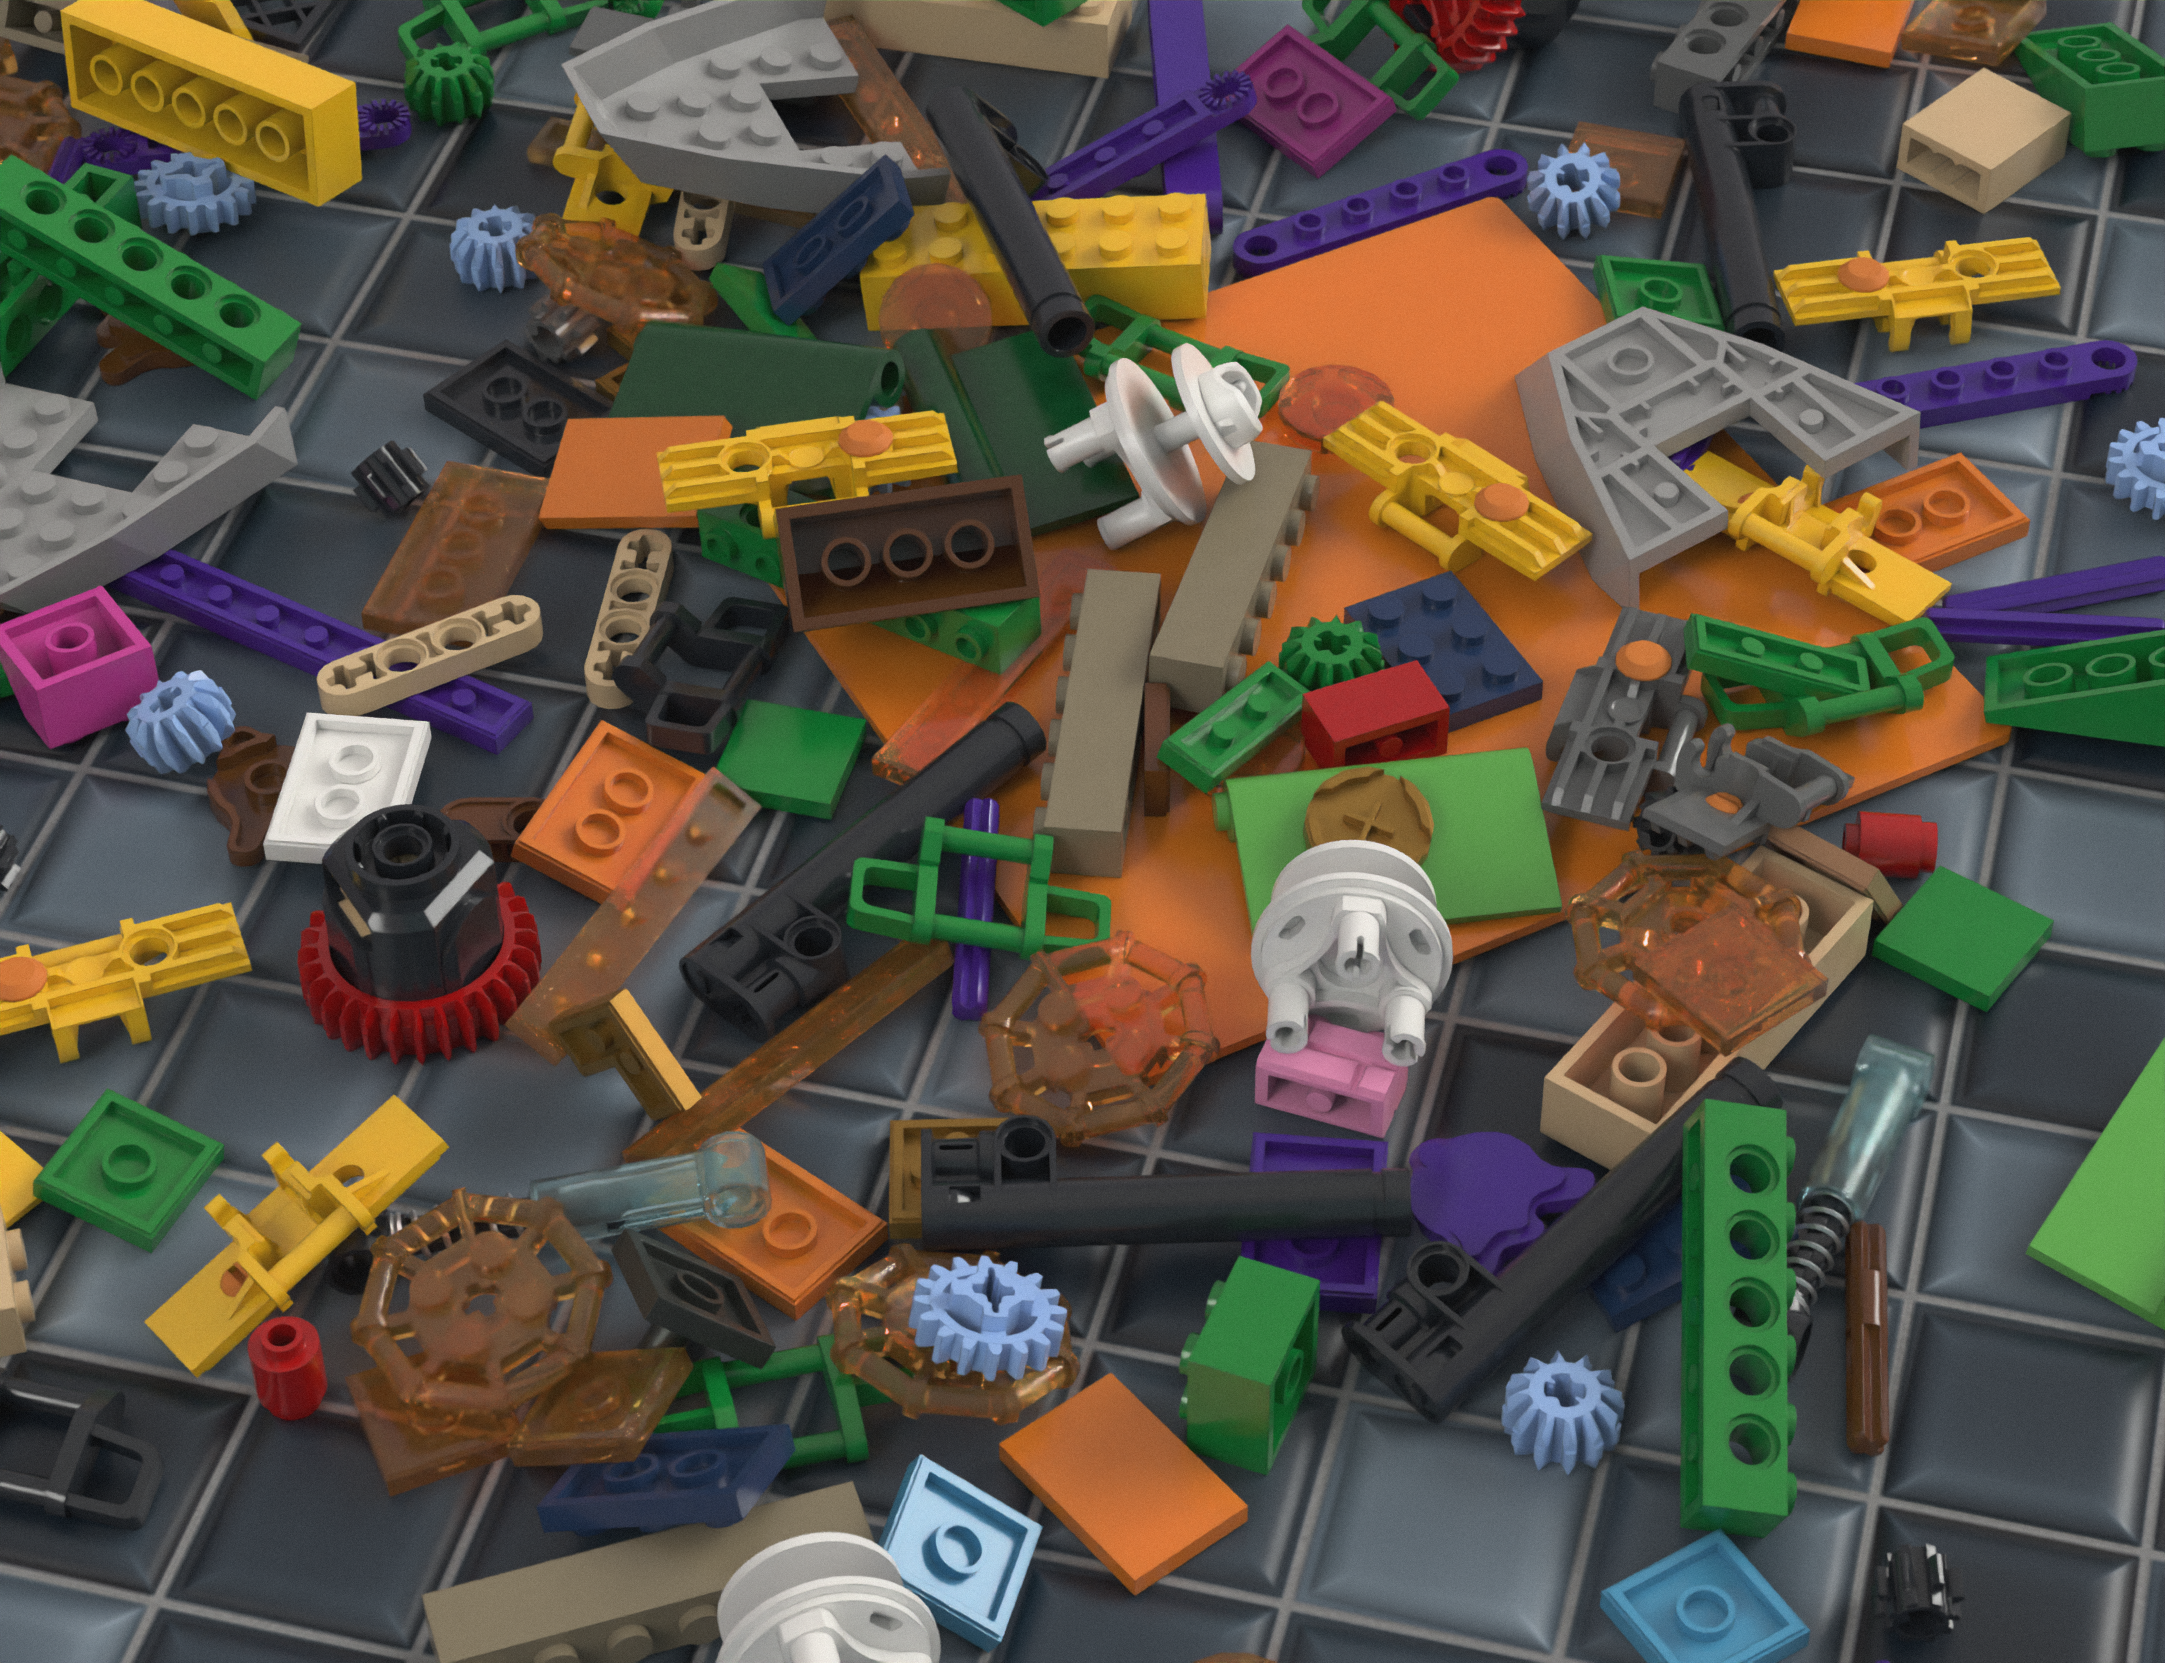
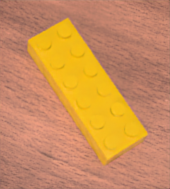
[60,0,362,207]
[859,193,1211,331]

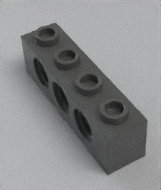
[1650,0,1800,114]

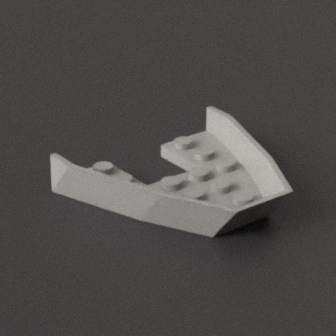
[561,0,951,213]
[1514,307,1921,609]
[0,363,298,615]

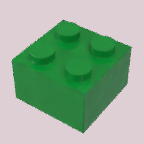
[1179,1256,1320,1476]

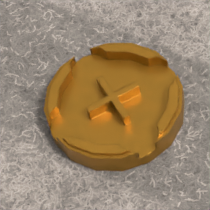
[1303,766,1434,867]

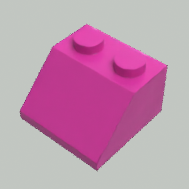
[0,586,159,749]

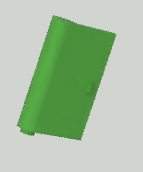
[1212,747,1562,937]
[2026,1037,2165,1330]

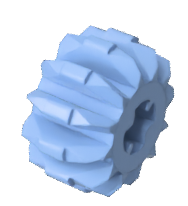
[1527,142,1620,240]
[449,204,546,293]
[125,670,236,774]
[1501,1350,1625,1475]

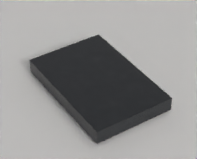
[423,339,614,483]

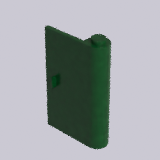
[608,319,905,500]
[892,328,1140,537]

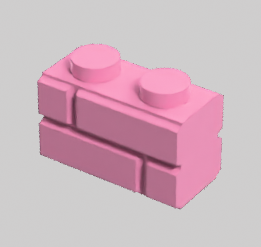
[1255,1014,1408,1139]

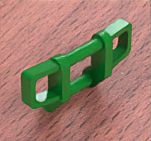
[398,0,609,60]
[1302,0,1459,121]
[1078,294,1290,419]
[1700,617,1955,737]
[846,816,1111,966]
[631,1327,923,1470]

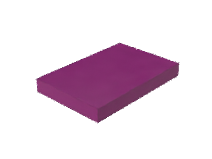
[1220,24,1397,179]

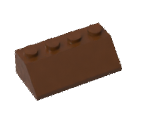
[773,474,1041,633]

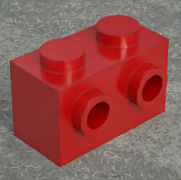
[1301,660,1450,769]

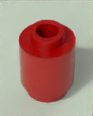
[1842,811,1938,879]
[247,1316,328,1420]

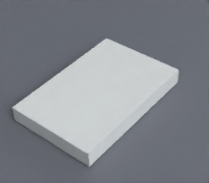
[263,713,432,864]

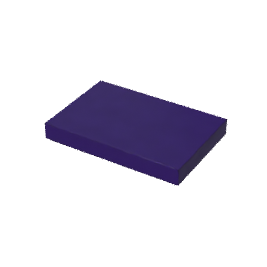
[1240,1132,1389,1314]

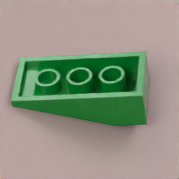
[2010,22,2165,158]
[1984,630,2165,747]

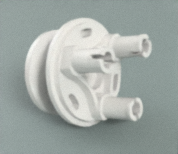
[1044,343,1263,550]
[1251,840,1453,1067]
[716,1532,941,1663]

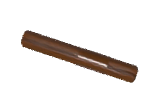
[1845,1220,1889,1457]

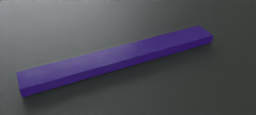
[109,549,534,755]

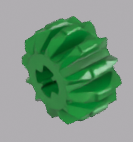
[403,41,495,126]
[1278,614,1384,691]

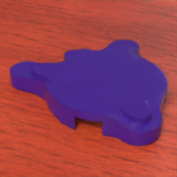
[1409,1132,1596,1276]

